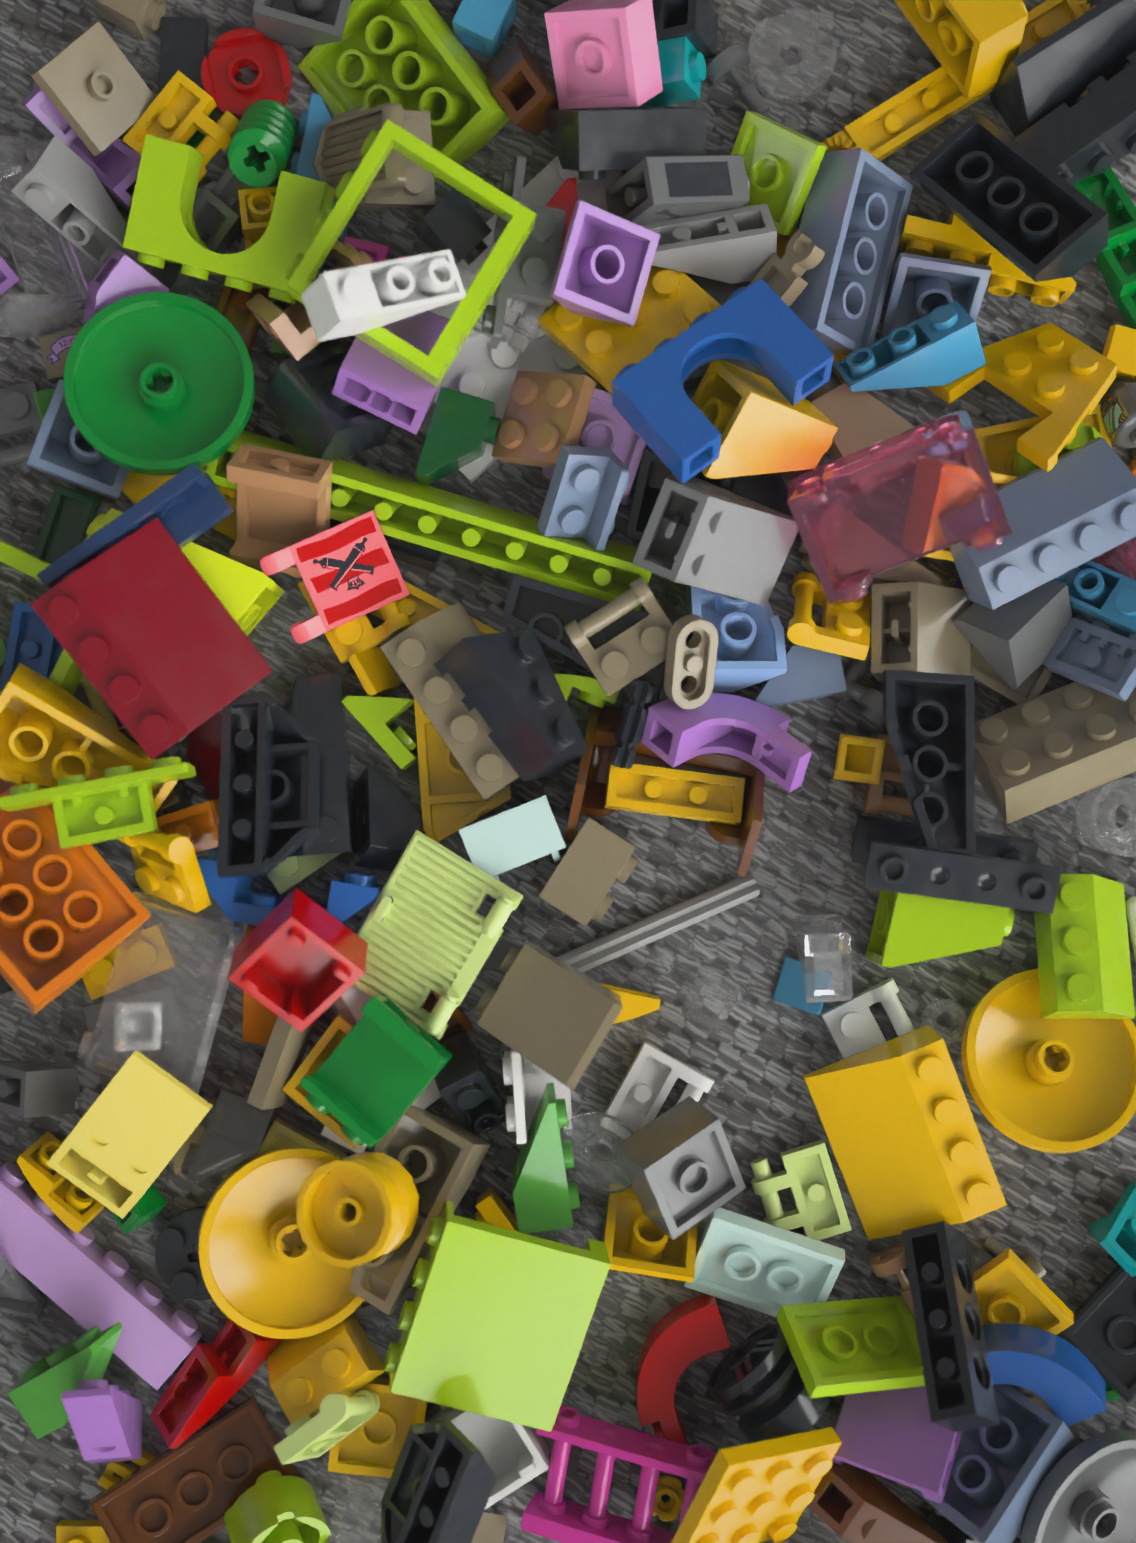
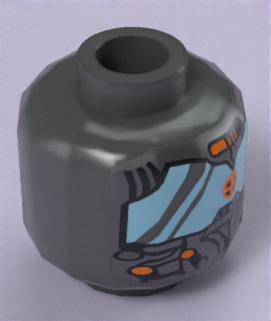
[1099,381,1136,448]

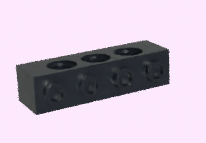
[902,1221,1000,1432]

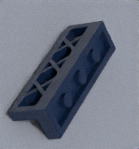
[37,463,234,589]

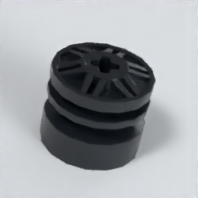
[707,1324,831,1443]

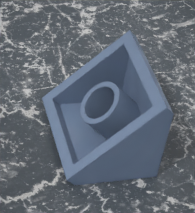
[879,253,992,339]

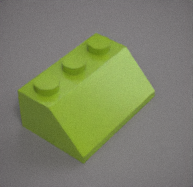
[1034,874,1135,1019]

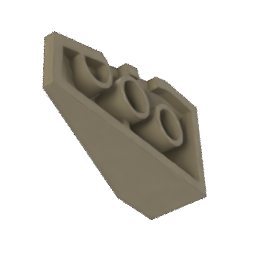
[350,1105,491,1315]

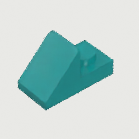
[1087,1181,1136,1277]

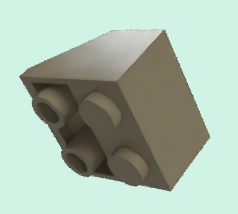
[871,581,972,684]
[539,818,639,926]

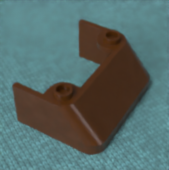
[565,706,765,877]

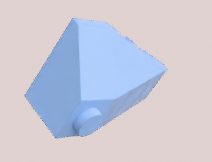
[686,585,787,692]

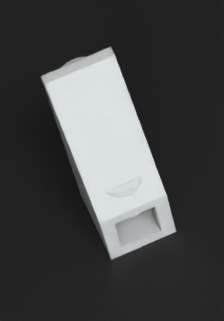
[301,249,466,342]

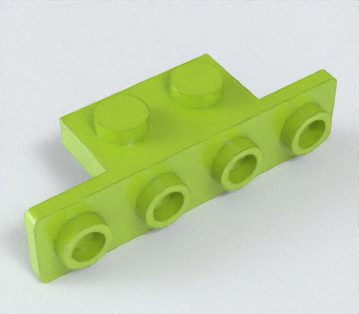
[0,757,196,849]

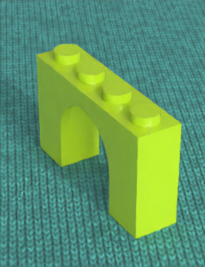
[123,134,335,305]

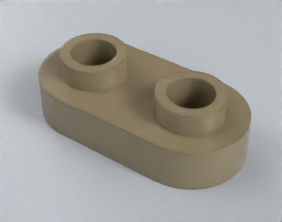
[664,615,718,709]

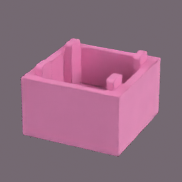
[544,0,663,109]

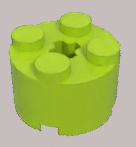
[224,1470,330,1543]

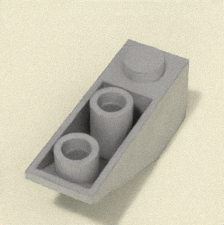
[11,136,145,268]

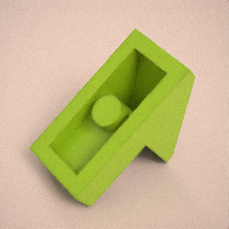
[341,696,418,771]

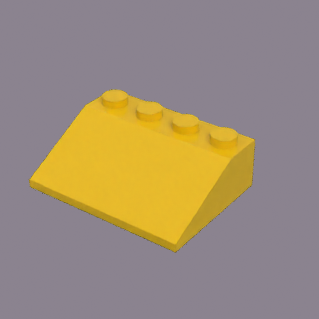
[803,1025,1007,1240]

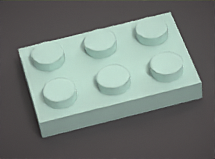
[684,1207,845,1317]

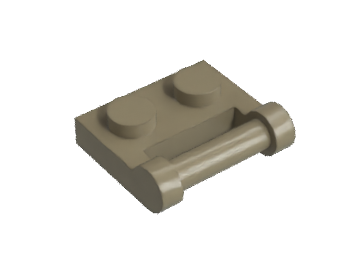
[563,577,673,697]

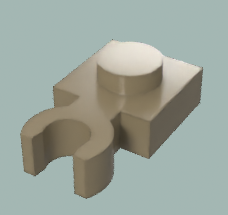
[747,231,825,307]

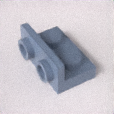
[537,445,629,551]
[1043,617,1136,702]

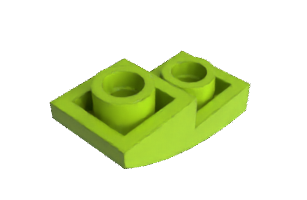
[554,673,621,708]

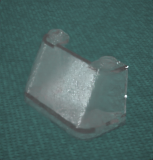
[77,888,244,1094]

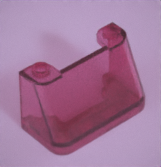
[787,410,1013,604]

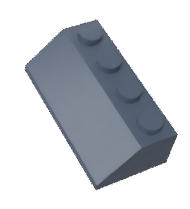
[789,148,913,356]
[939,437,1136,610]

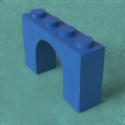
[612,278,834,484]

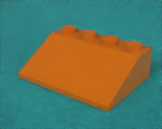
[0,781,151,1015]

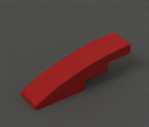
[150,1318,283,1449]

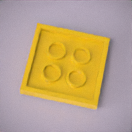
[538,265,721,394]
[671,1427,842,1543]

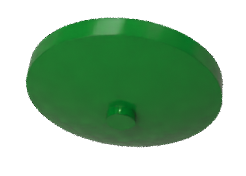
[63,292,255,476]

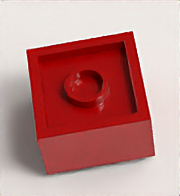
[228,888,368,1033]

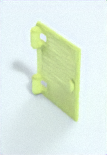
[353,830,523,1040]

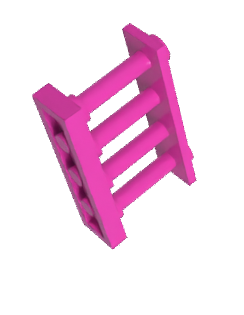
[521,1406,717,1543]

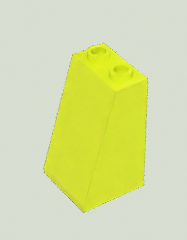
[84,508,285,636]

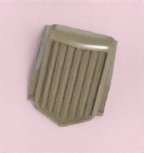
[312,103,436,211]

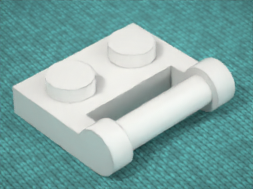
[820,978,915,1059]
[601,1041,715,1138]

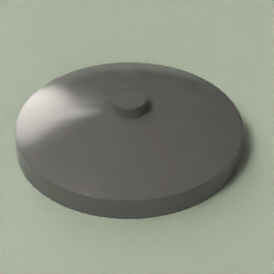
[1021,1430,1136,1543]

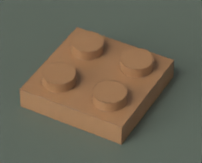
[491,371,597,468]

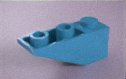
[833,300,986,392]
[1054,560,1136,638]

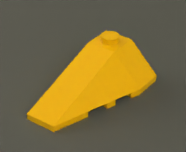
[0,663,178,812]

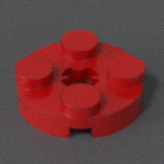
[201,28,292,122]

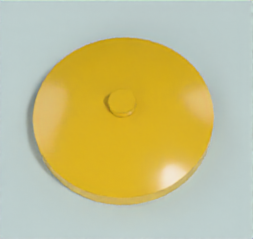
[961,969,1136,1153]
[198,1146,364,1339]

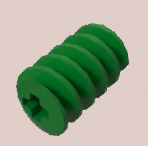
[227,99,298,188]

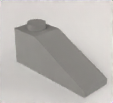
[639,203,777,284]

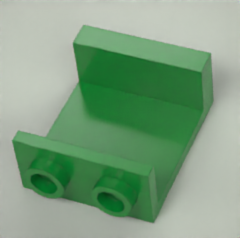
[299,994,453,1148]

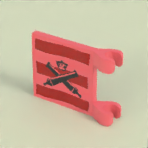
[259,510,410,644]

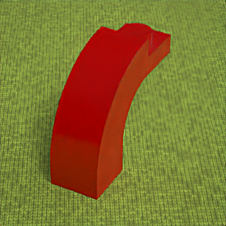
[635,1294,731,1446]

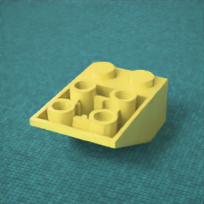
[47,1050,213,1219]

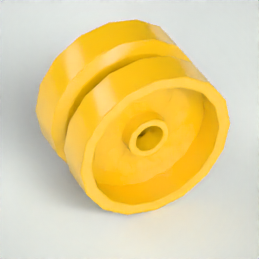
[296,1152,419,1268]

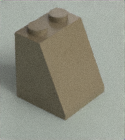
[475,940,623,1090]

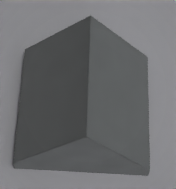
[953,579,1072,690]

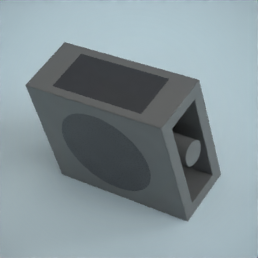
[605,155,750,225]

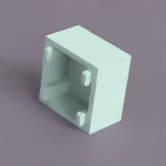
[459,795,566,881]

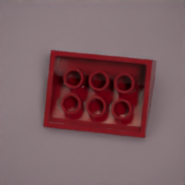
[30,518,273,761]

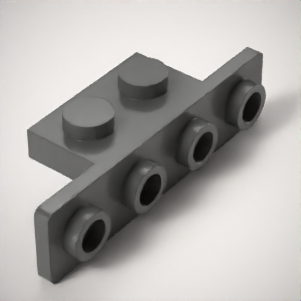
[481,155,566,349]

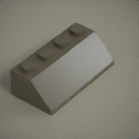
[380,602,520,801]

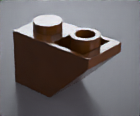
[484,34,559,136]

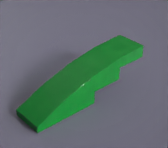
[1074,167,1136,329]

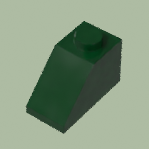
[415,386,501,486]

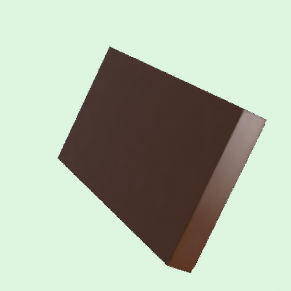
[89,1396,298,1543]

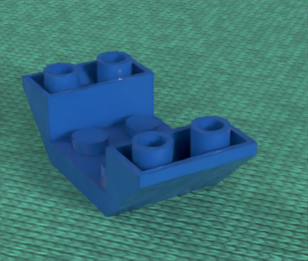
[197,849,385,925]

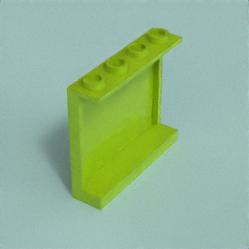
[384,1200,611,1432]

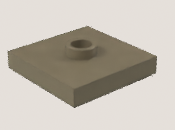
[31,21,156,156]

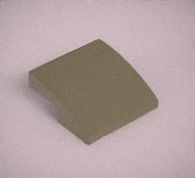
[247,1016,317,1110]

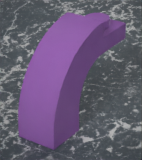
[21,85,142,213]
[641,692,812,792]

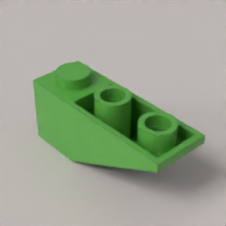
[512,1082,580,1234]
[7,1322,123,1440]

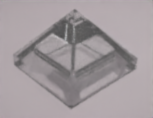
[113,1002,162,1052]

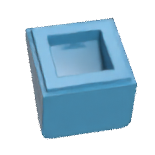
[772,957,832,1016]

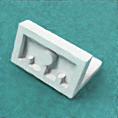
[503,1048,573,1144]

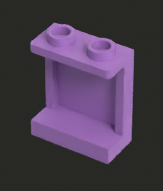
[828,1386,963,1504]

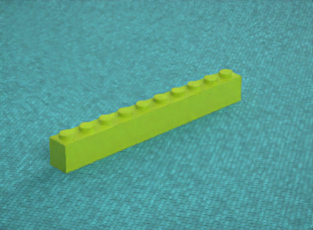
[206,430,652,611]

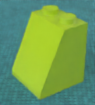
[865,890,1014,968]

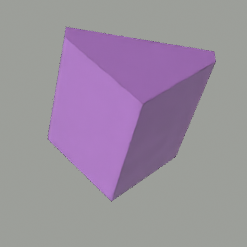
[550,200,660,326]

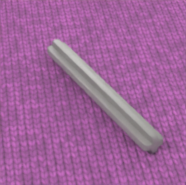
[556,874,760,973]

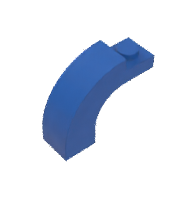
[982,1323,1107,1427]

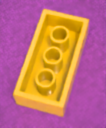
[893,0,1028,100]

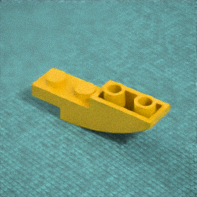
[898,213,1076,307]

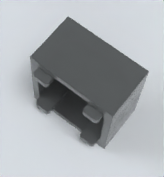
[616,1096,746,1240]

